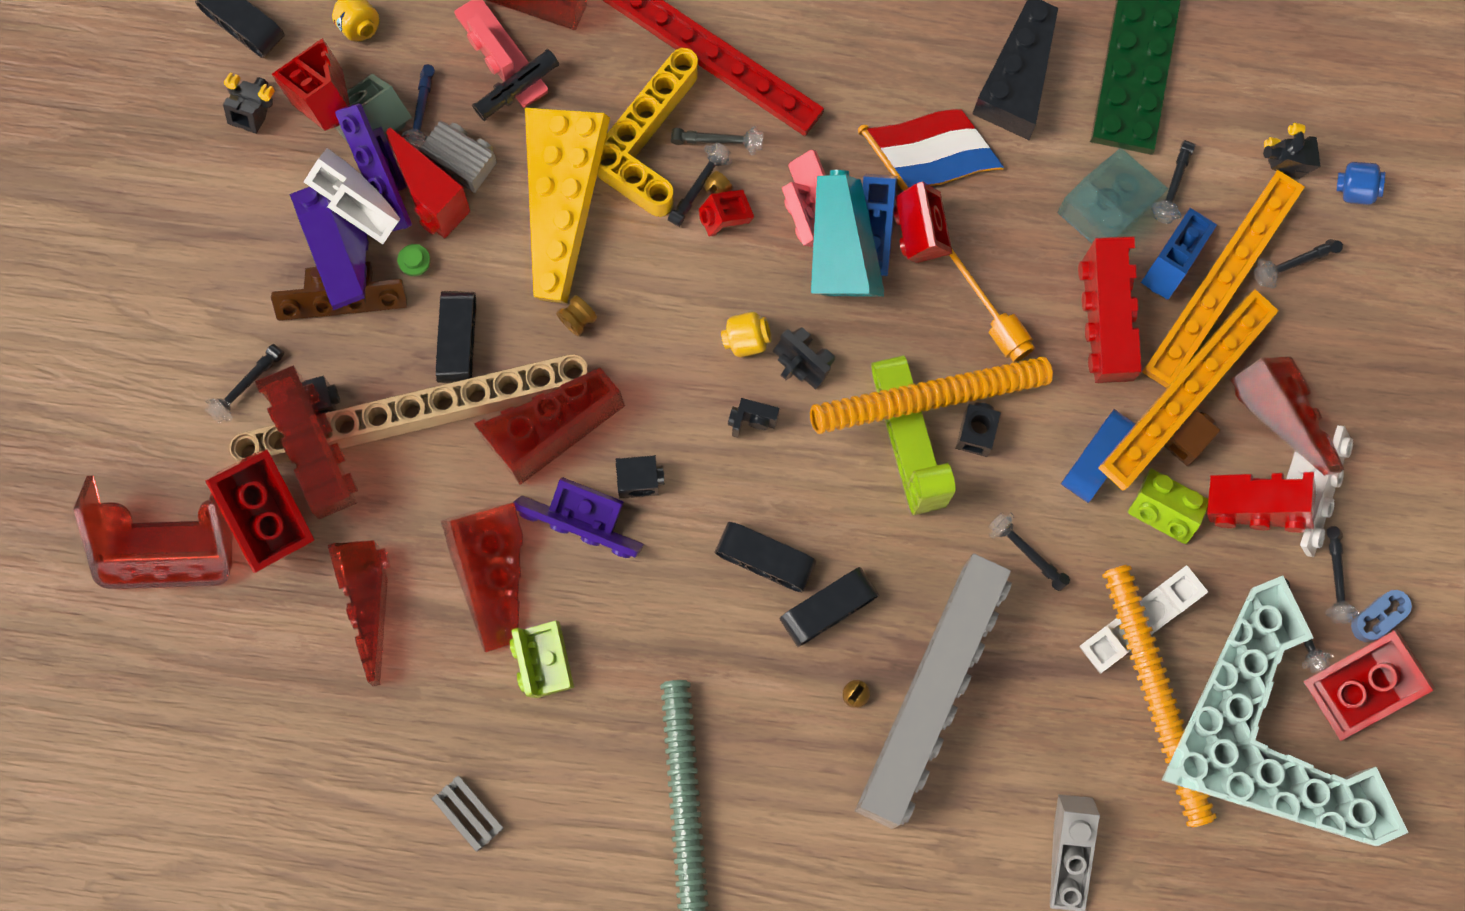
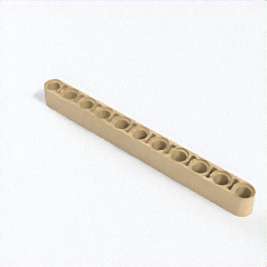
[229,355,589,464]

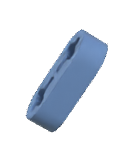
[1351,590,1412,642]

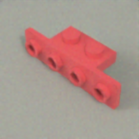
[454,0,548,108]
[782,150,826,247]

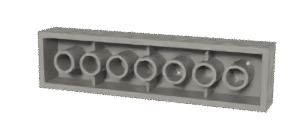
[855,553,1012,829]

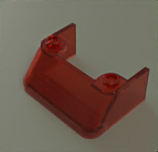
[73,471,233,589]

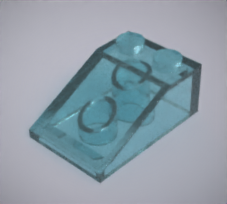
[1057,148,1168,243]

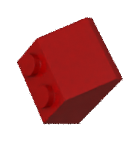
[894,182,953,263]

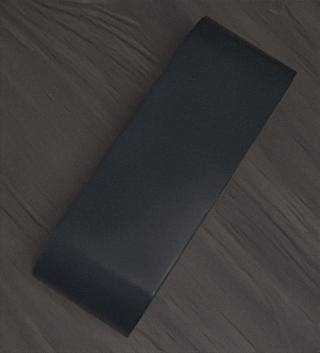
[195,0,285,58]
[436,291,476,383]
[714,522,816,593]
[779,567,879,647]

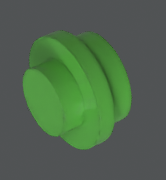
[397,244,431,276]

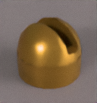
[705,170,733,193]
[842,680,870,708]

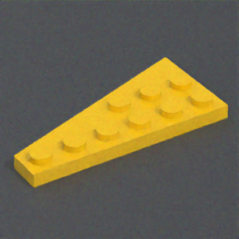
[525,108,610,304]

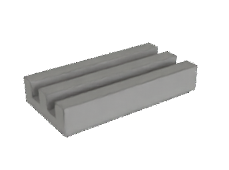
[431,775,504,852]

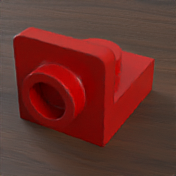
[699,189,754,237]

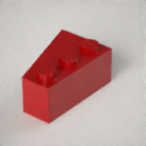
[271,38,350,131]
[1207,472,1316,533]

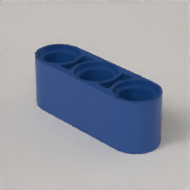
[1061,409,1136,503]

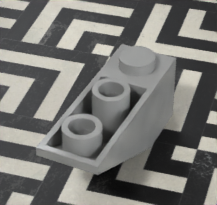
[1050,794,1100,911]

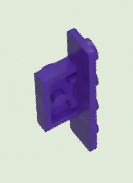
[335,104,412,231]
[511,477,644,558]

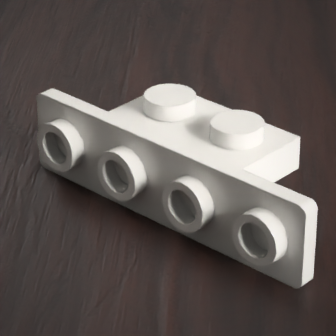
[1286,425,1353,557]

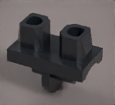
[773,327,835,390]

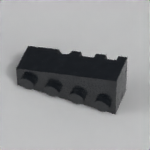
[973,0,1058,140]

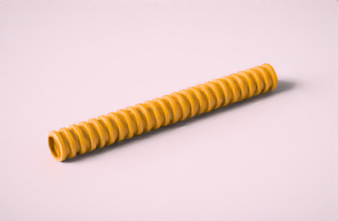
[810,357,1053,434]
[1102,565,1217,827]

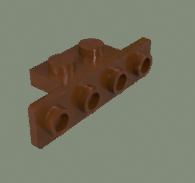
[271,262,407,321]

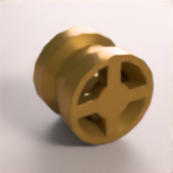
[556,295,597,336]

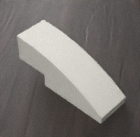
[304,148,400,244]

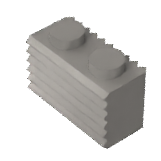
[419,121,497,193]

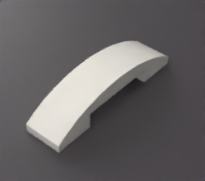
[1079,565,1208,674]

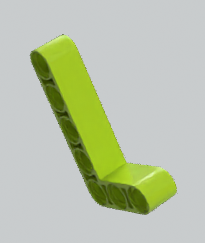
[871,355,956,515]

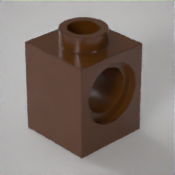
[1164,409,1220,466]

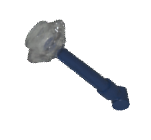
[402,64,435,151]

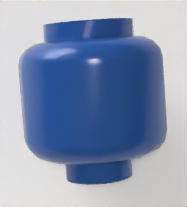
[1336,162,1386,205]

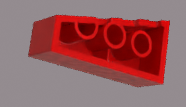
[1078,236,1141,383]

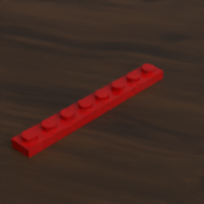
[603,0,824,136]

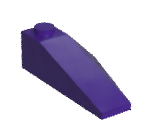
[290,187,369,310]

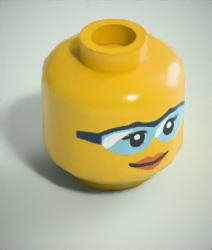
[332,0,380,42]

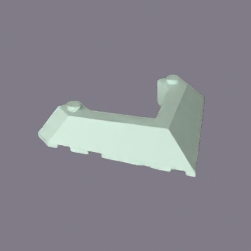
[1162,576,1409,846]

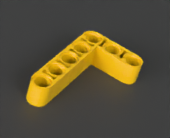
[597,48,698,217]

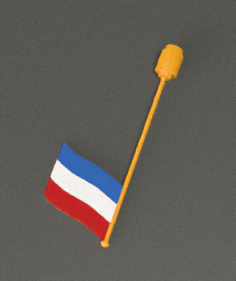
[858,109,1035,362]

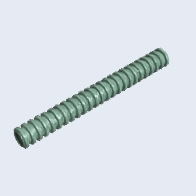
[660,680,709,911]

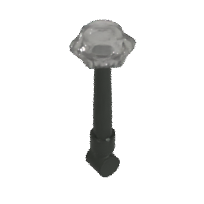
[671,126,763,155]

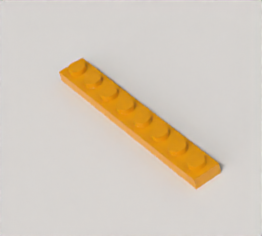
[1142,170,1305,388]
[1098,289,1279,491]

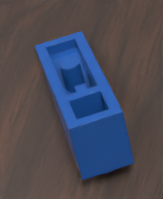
[863,174,898,276]
[1140,208,1217,300]

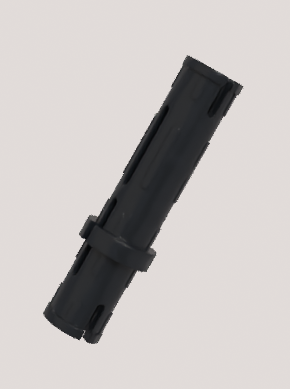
[472,48,559,121]

